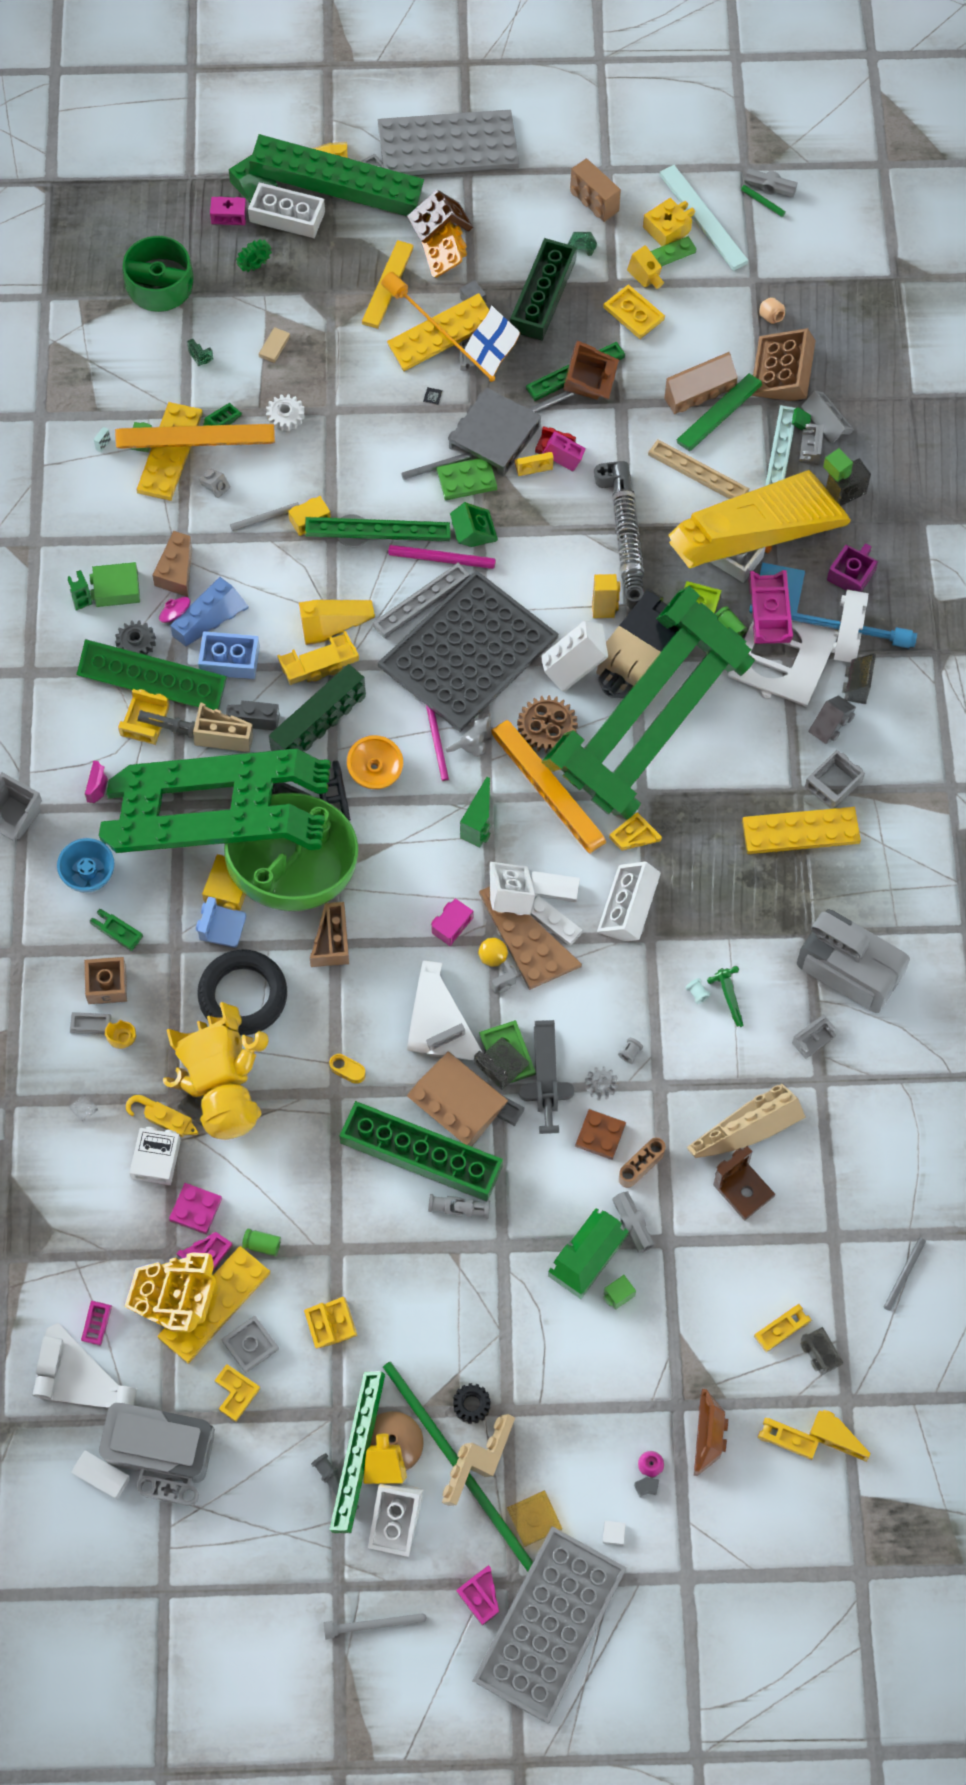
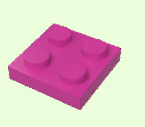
[169,1183,222,1235]

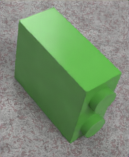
[89,562,140,607]

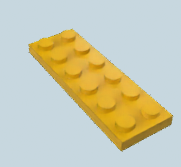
[387,293,490,371]
[136,402,203,501]
[742,807,861,854]
[157,1246,271,1364]

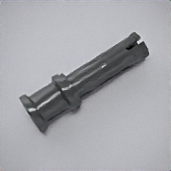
[137,710,195,738]
[311,1453,359,1510]

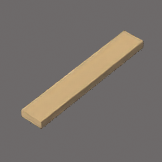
[648,439,750,499]

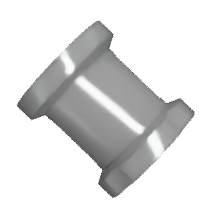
[618,1037,643,1064]

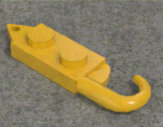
[126,1095,198,1138]

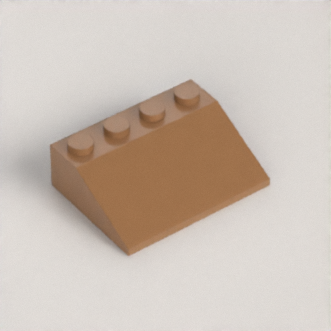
[751,328,816,401]
[407,1051,508,1147]

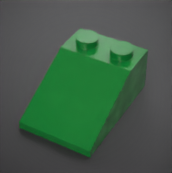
[460,777,491,848]

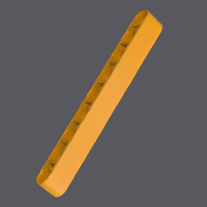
[115,424,275,449]
[491,720,606,854]

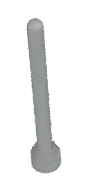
[324,1613,427,1640]

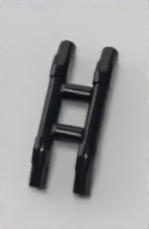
[319,761,351,821]

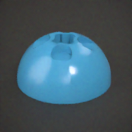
[57,838,114,893]

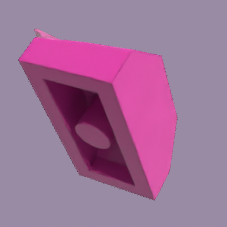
[85,761,108,803]

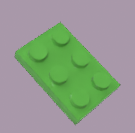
[437,458,497,500]
[479,1020,536,1087]

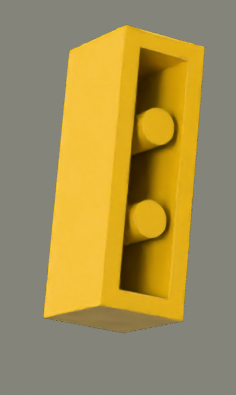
[592,574,620,618]

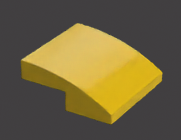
[304,1297,358,1349]

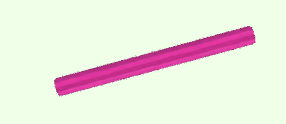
[388,545,496,569]

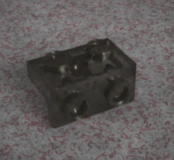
[800,1327,844,1376]

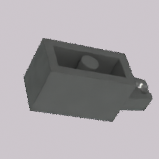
[226,700,280,731]

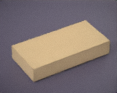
[259,327,290,363]

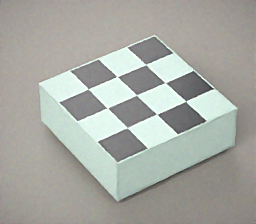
[94,427,111,452]

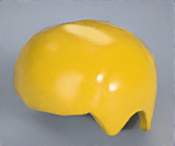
[478,937,508,967]
[105,1020,137,1049]

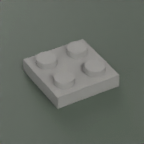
[221,1316,279,1374]

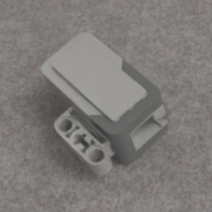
[797,909,910,1013]
[99,1402,215,1506]

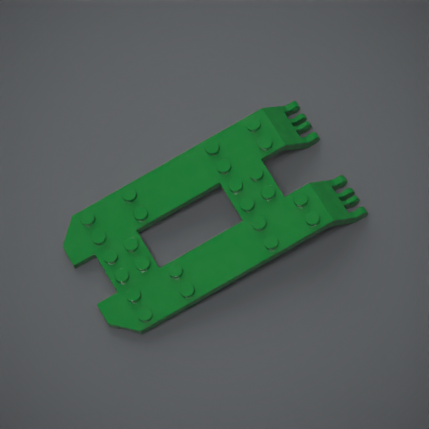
[98,749,331,853]

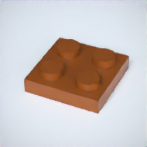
[575,1109,626,1160]

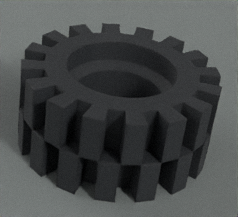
[453,1383,491,1424]

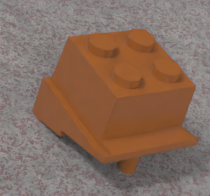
[564,341,619,400]

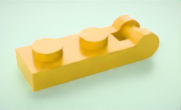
[754,1304,812,1353]
[757,1418,820,1460]

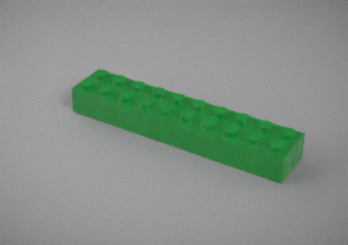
[249,134,424,216]

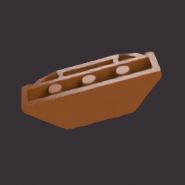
[694,1389,729,1476]

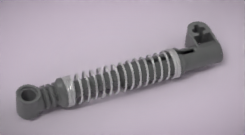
[594,461,644,609]

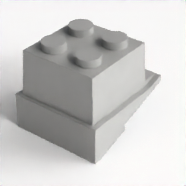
[0,772,42,841]

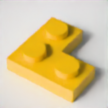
[214,1364,261,1422]

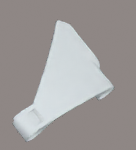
[407,960,482,1061]
[33,1323,137,1408]

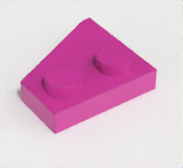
[176,1232,233,1271]
[456,1565,499,1626]

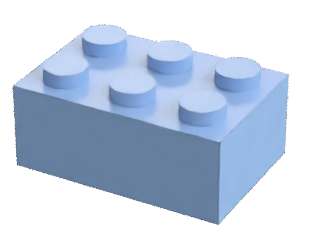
[198,631,260,679]

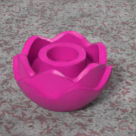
[638,1451,664,1478]

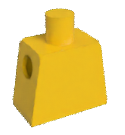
[627,245,664,289]
[363,1433,407,1484]

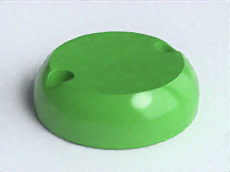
[224,793,358,911]

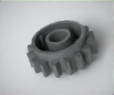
[115,620,156,655]

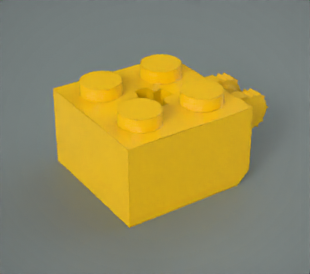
[643,198,696,246]

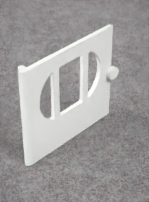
[728,620,839,707]

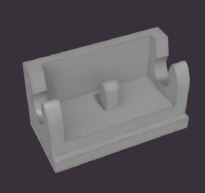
[799,424,824,464]
[792,1014,836,1059]

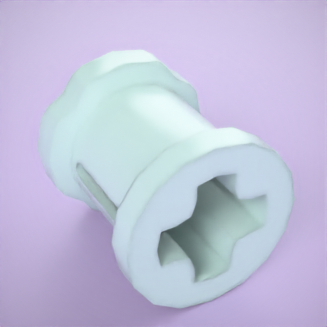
[686,978,711,1004]

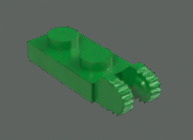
[89,909,143,951]

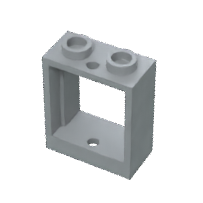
[805,750,865,809]

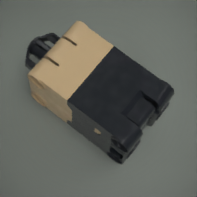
[596,589,679,698]

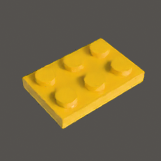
[603,284,665,339]

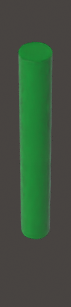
[741,185,786,217]

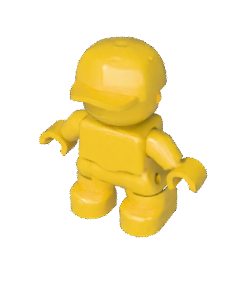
[163,1002,269,1140]

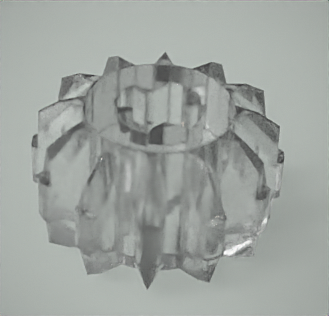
[585,1066,618,1100]

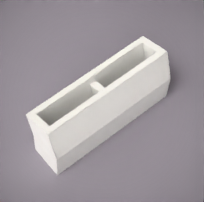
[531,871,580,902]
[71,1450,129,1499]

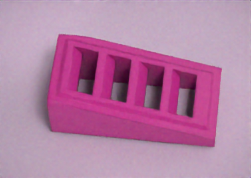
[81,1301,112,1346]

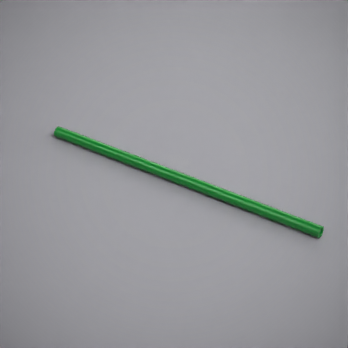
[382,1361,533,1572]

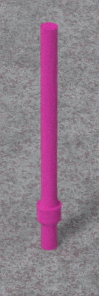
[426,705,449,781]

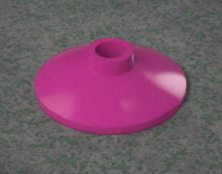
[159,597,191,623]

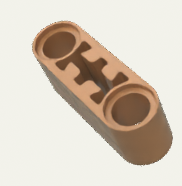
[619,1138,666,1188]

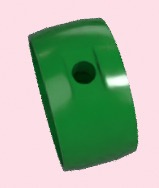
[122,236,194,312]

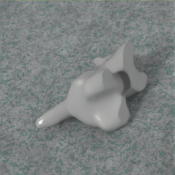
[446,717,493,757]

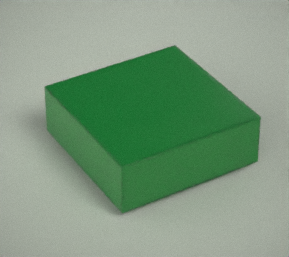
[791,407,811,431]

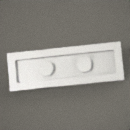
[530,896,583,946]

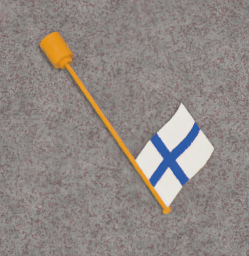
[381,272,520,382]

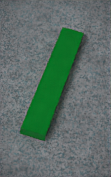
[526,342,625,401]
[676,373,762,452]

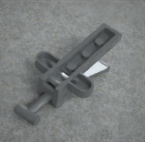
[519,1020,574,1134]

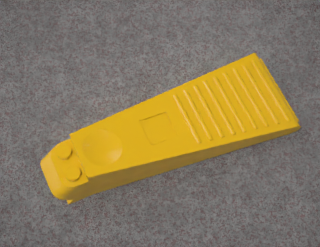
[669,470,851,569]

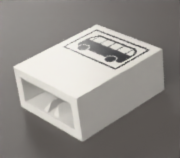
[130,1127,181,1185]

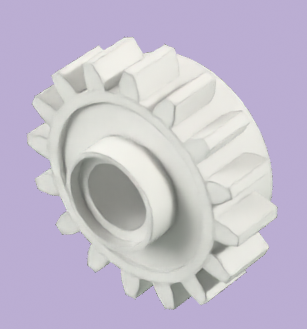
[266,394,305,432]

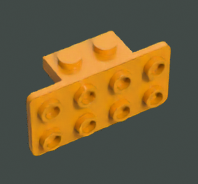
[422,215,467,278]

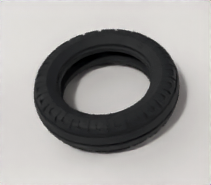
[197,949,287,1036]

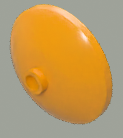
[347,735,403,789]

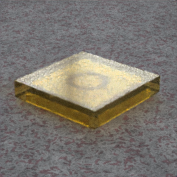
[507,1490,563,1547]

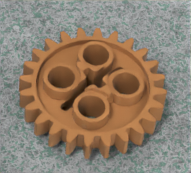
[517,695,578,753]

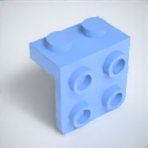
[196,897,246,948]

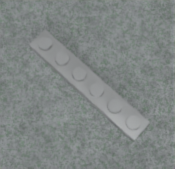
[373,562,470,638]

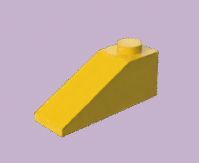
[809,1410,870,1462]

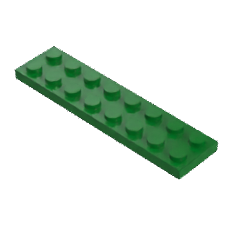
[76,639,227,710]

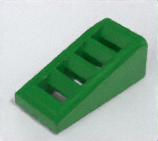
[203,403,242,426]

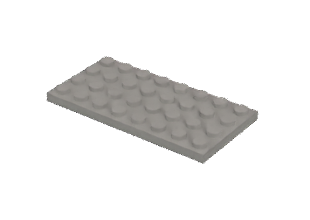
[378,109,519,175]
[472,1526,626,1724]

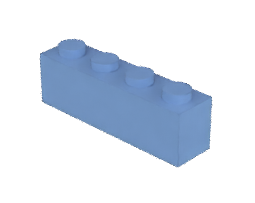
[170,577,249,646]

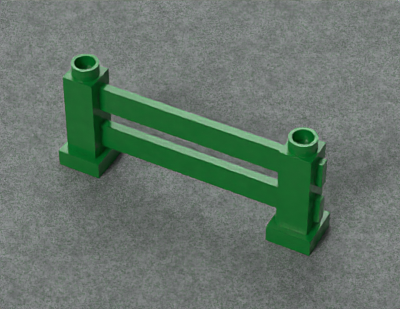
[541,586,755,820]

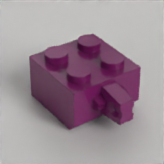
[827,543,878,592]

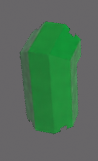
[548,1208,629,1299]

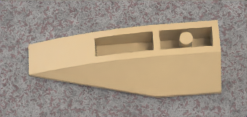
[687,1084,806,1158]

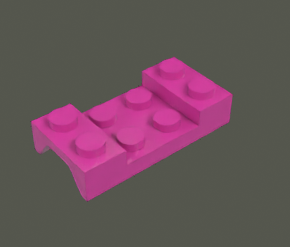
[748,570,793,644]

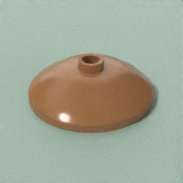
[370,1411,424,1471]

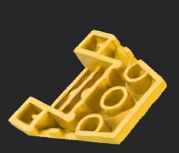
[125,1253,216,1333]

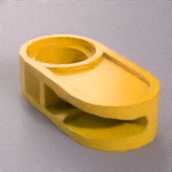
[329,1054,366,1084]

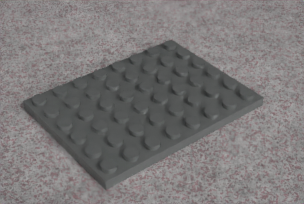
[378,570,559,732]

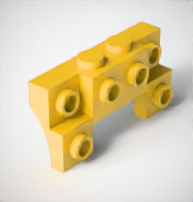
[277,631,359,685]

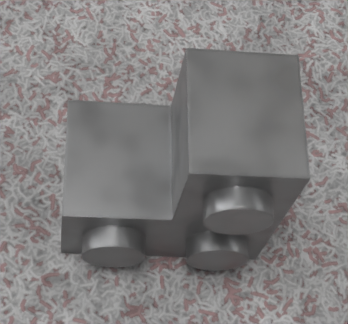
[808,695,857,744]

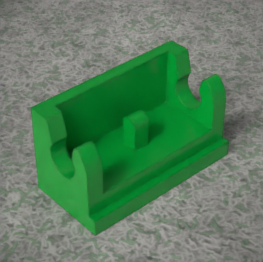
[68,570,93,610]

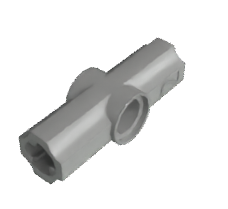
[744,169,798,197]
[612,1191,654,1253]

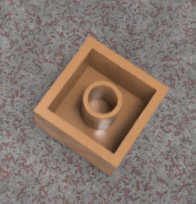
[84,957,127,1005]

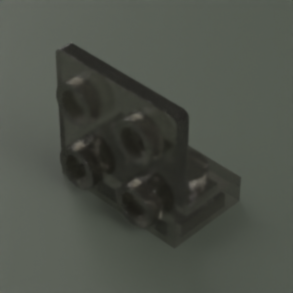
[474,1037,529,1090]

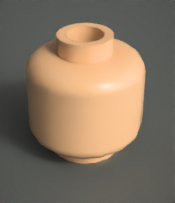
[759,298,785,324]

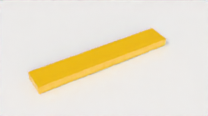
[362,240,414,329]

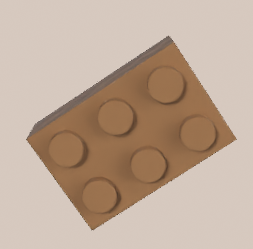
[570,158,621,222]

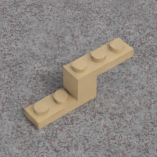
[442,1414,515,1506]

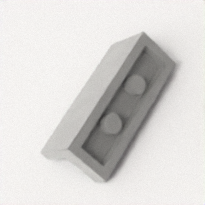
[801,391,854,443]

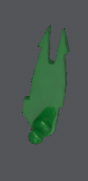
[707,966,744,1027]

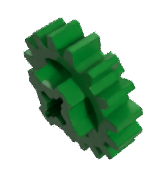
[236,239,272,272]

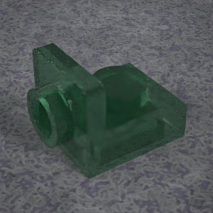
[568,232,597,256]
[187,339,213,366]

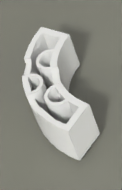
[831,590,869,664]

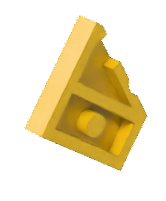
[609,812,662,851]

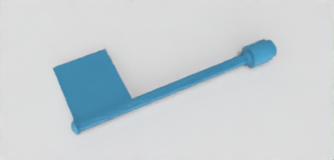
[749,562,917,648]

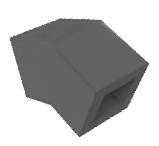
[634,1477,659,1497]

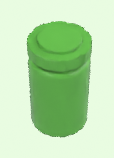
[716,606,748,637]
[242,1228,281,1257]

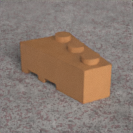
[152,531,192,597]
[310,902,349,967]

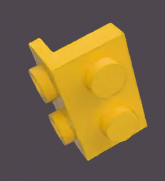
[514,452,553,476]

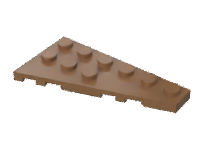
[479,886,582,990]

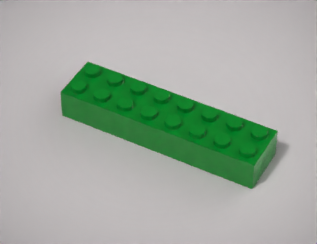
[339,1101,503,1202]

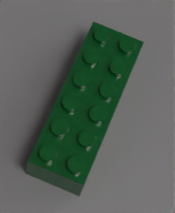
[510,238,577,341]
[268,664,366,751]

